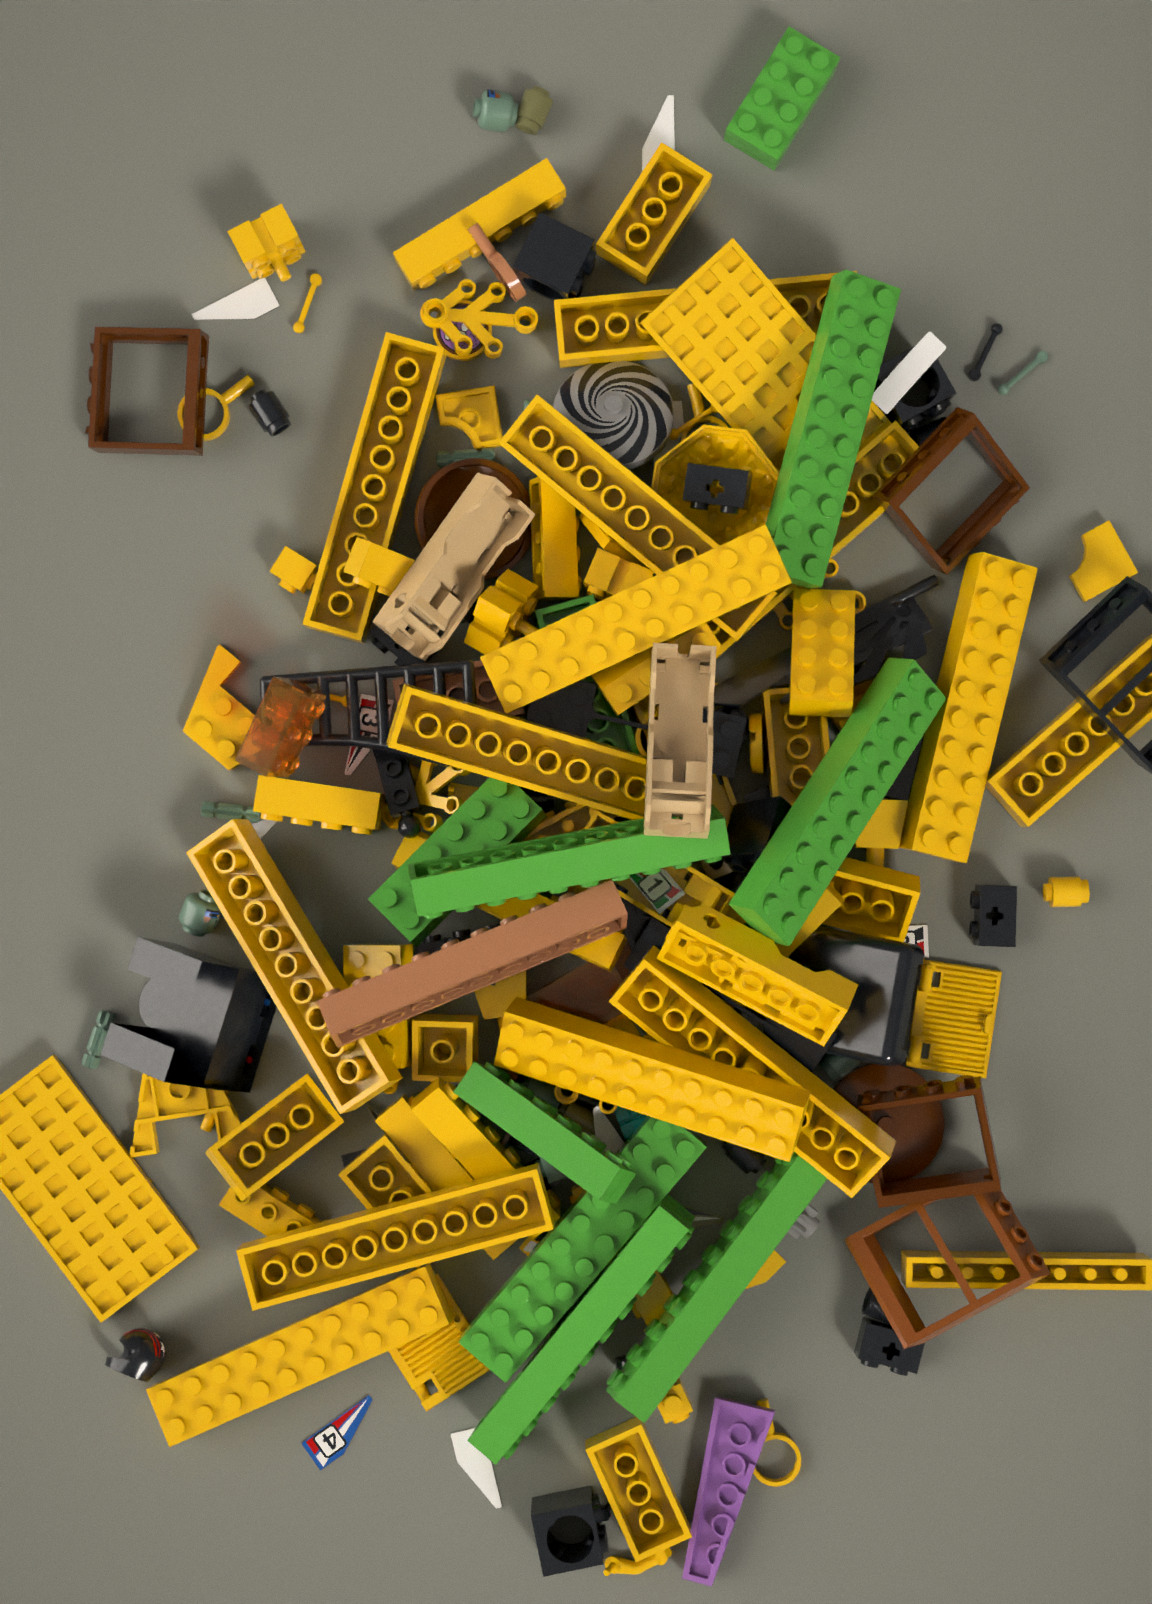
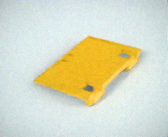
[905,959,1002,1079]
[388,1273,490,1412]

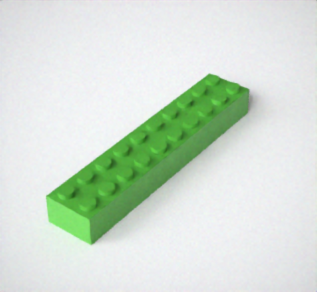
[766,269,901,589]
[729,657,947,946]
[407,804,731,919]
[459,1116,707,1383]
[606,1152,827,1423]
[467,1194,695,1465]

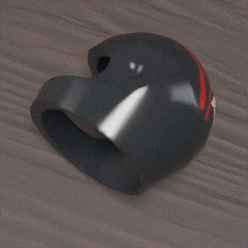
[105,1328,166,1382]

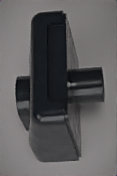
[789,926,924,1067]

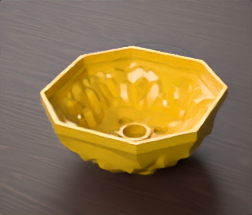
[651,424,779,545]

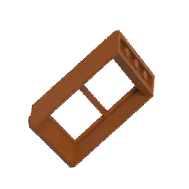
[844,1167,1051,1349]

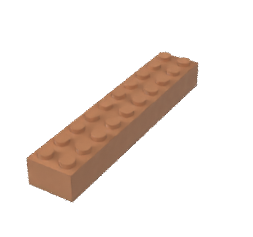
[317,880,628,1048]

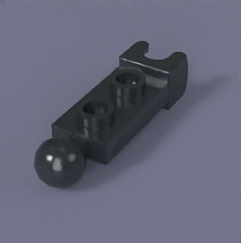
[372,736,422,838]

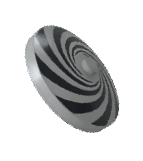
[553,361,674,470]

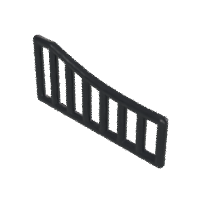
[260,660,476,767]

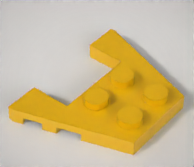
[183,644,310,771]
[130,1073,242,1158]

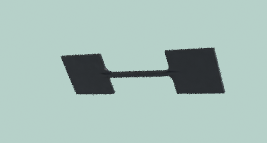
[526,681,747,778]
[623,917,838,1072]

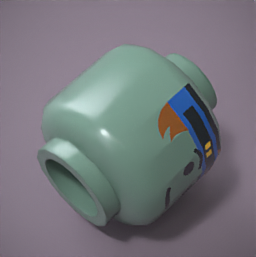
[472,89,518,133]
[178,890,222,937]

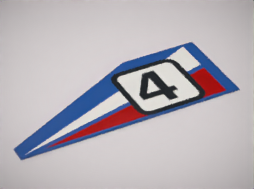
[301,1395,372,1470]

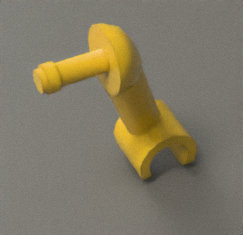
[603,1547,672,1576]

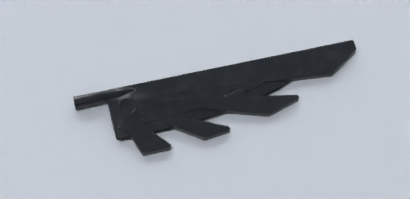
[714,575,939,708]

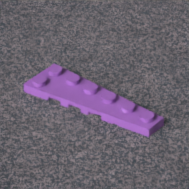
[682,1396,775,1586]

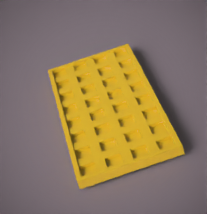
[640,238,892,472]
[0,1054,200,1323]

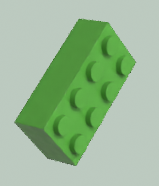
[724,27,841,171]

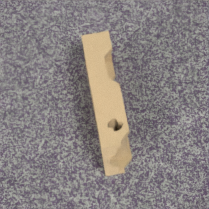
[372,473,536,661]
[644,643,716,839]

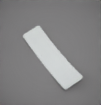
[872,332,946,414]

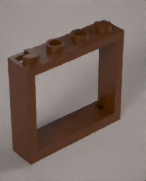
[85,327,209,456]
[873,407,1030,575]
[857,1075,1001,1208]

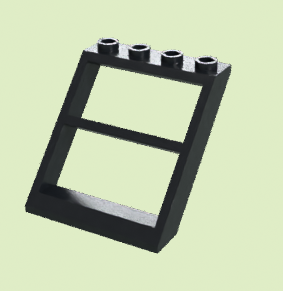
[1039,576,1152,774]

